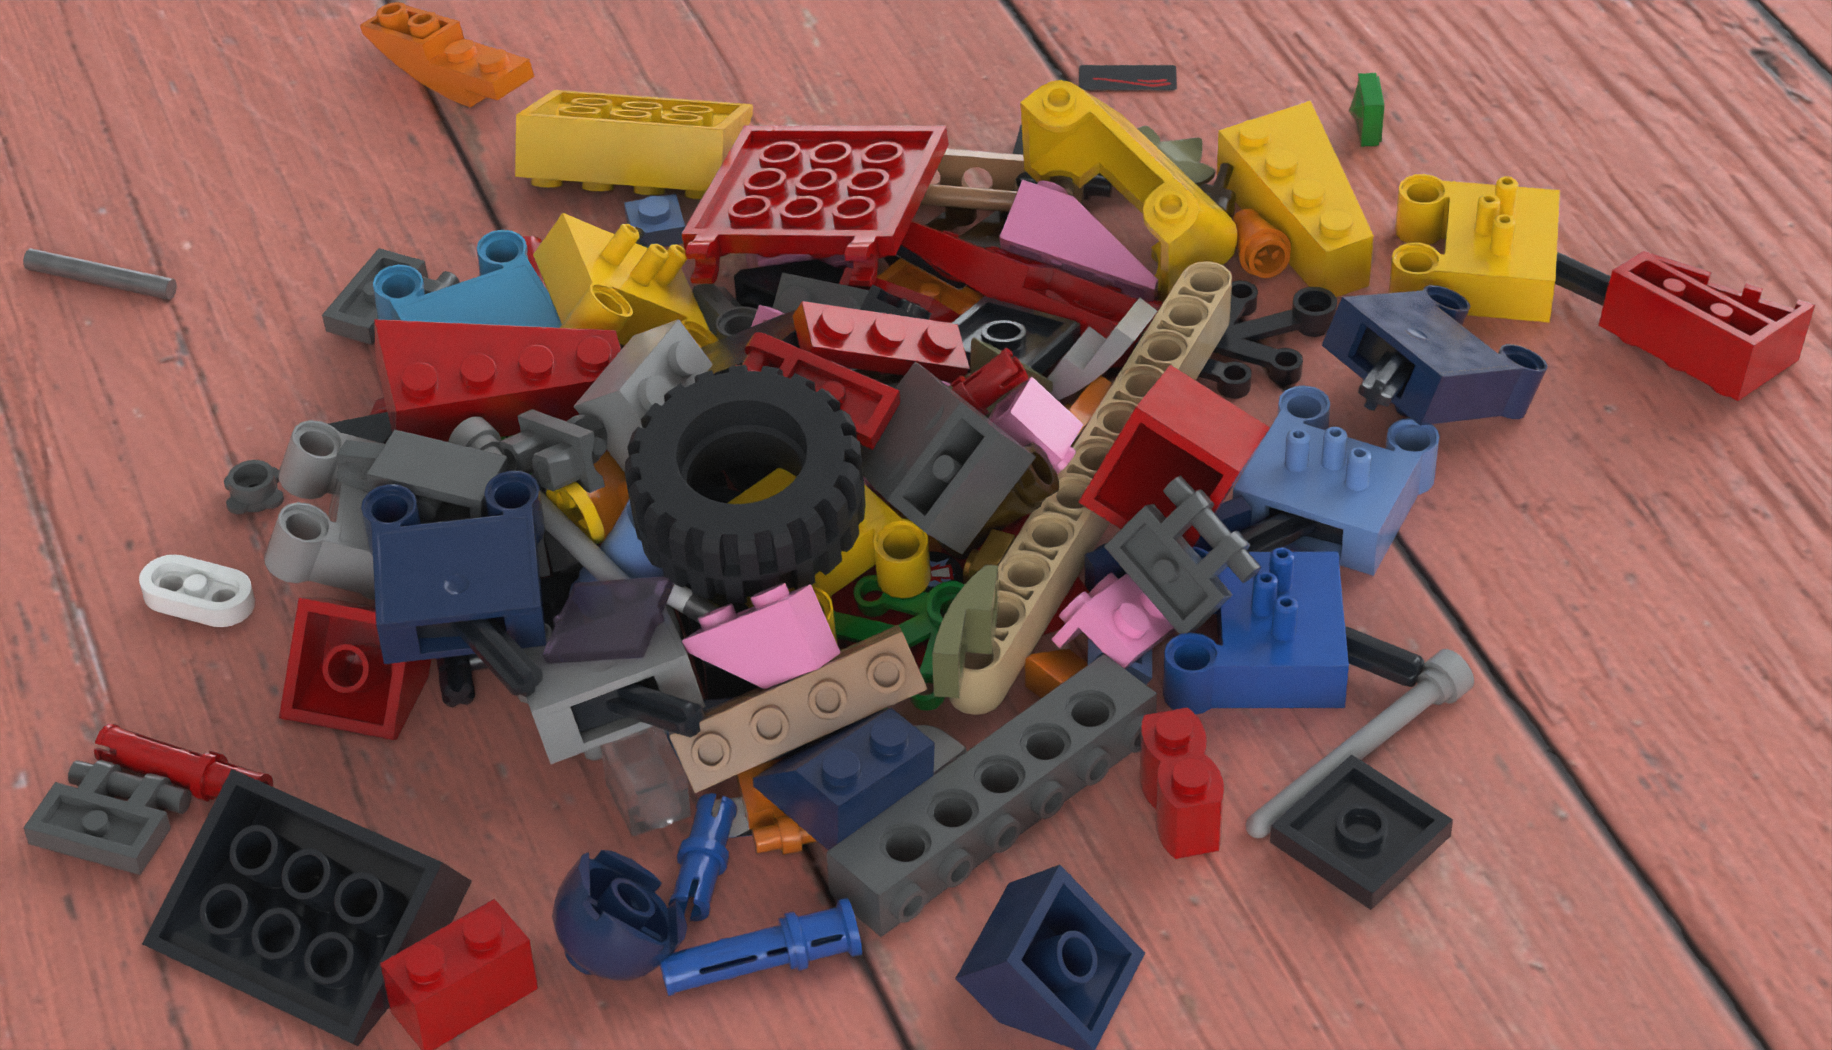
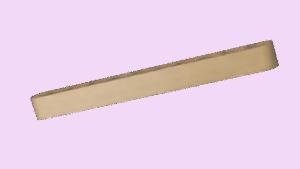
[949,261,1232,715]

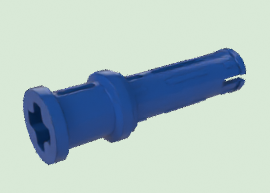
[660,897,862,996]

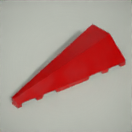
[901,221,1164,367]

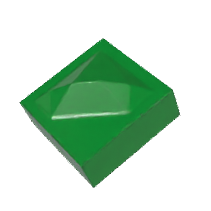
[1349,73,1385,147]

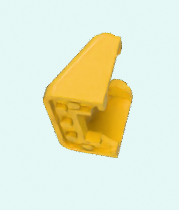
[1020,80,1237,302]

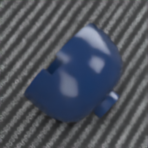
[552,850,688,981]

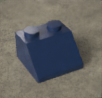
[753,708,935,850]
[955,865,1145,1050]

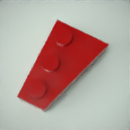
[1598,251,1815,401]

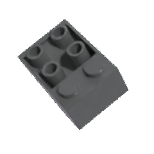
[860,361,1035,554]

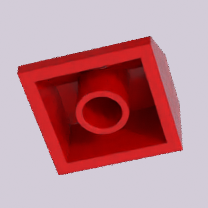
[279,598,431,740]

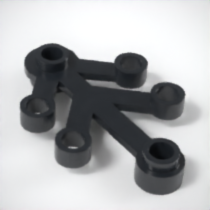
[1133,280,1337,399]

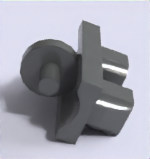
[500,409,607,493]

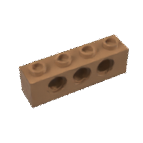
[669,625,928,793]

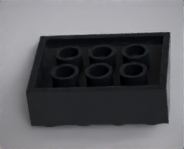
[142,769,472,1046]

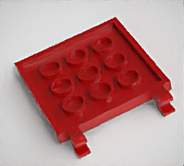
[681,126,949,286]

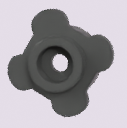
[224,460,284,514]

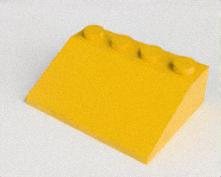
[515,90,753,199]

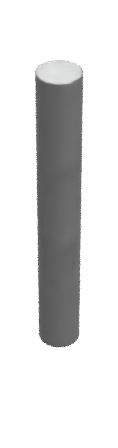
[23,248,177,300]

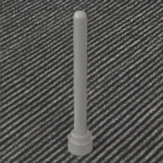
[449,416,642,607]
[1246,649,1474,838]

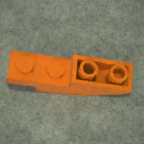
[360,2,535,108]

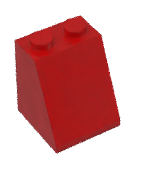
[1078,365,1270,548]

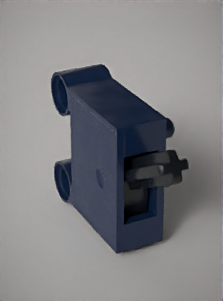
[1321,285,1548,426]
[361,471,547,697]

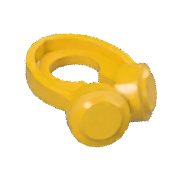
[546,481,605,545]

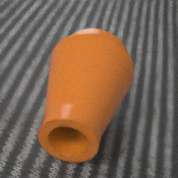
[1232,208,1291,278]

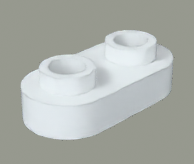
[139,555,255,627]

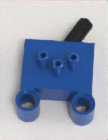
[1163,547,1424,715]

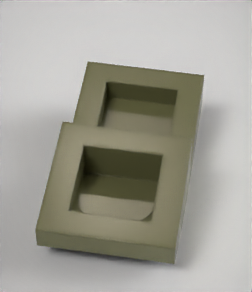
[932,565,999,698]

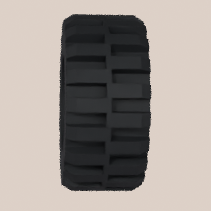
[625,365,866,603]

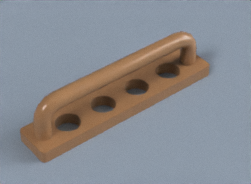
[920,149,1084,212]

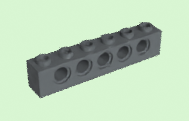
[826,654,1157,937]

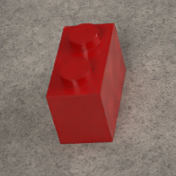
[380,899,538,1050]

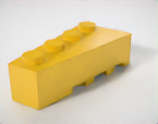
[1216,101,1374,297]

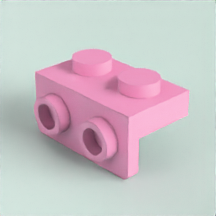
[1051,572,1176,669]

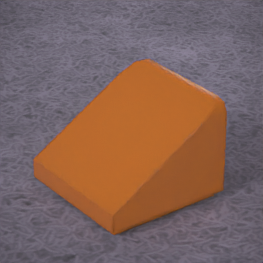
[1025,649,1088,698]

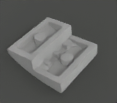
[1047,298,1158,401]

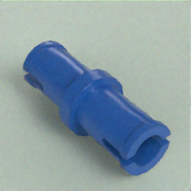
[668,793,737,921]

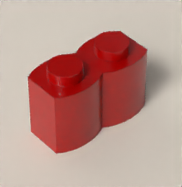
[1140,707,1224,859]

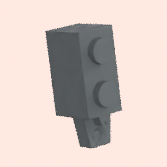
[336,429,508,524]

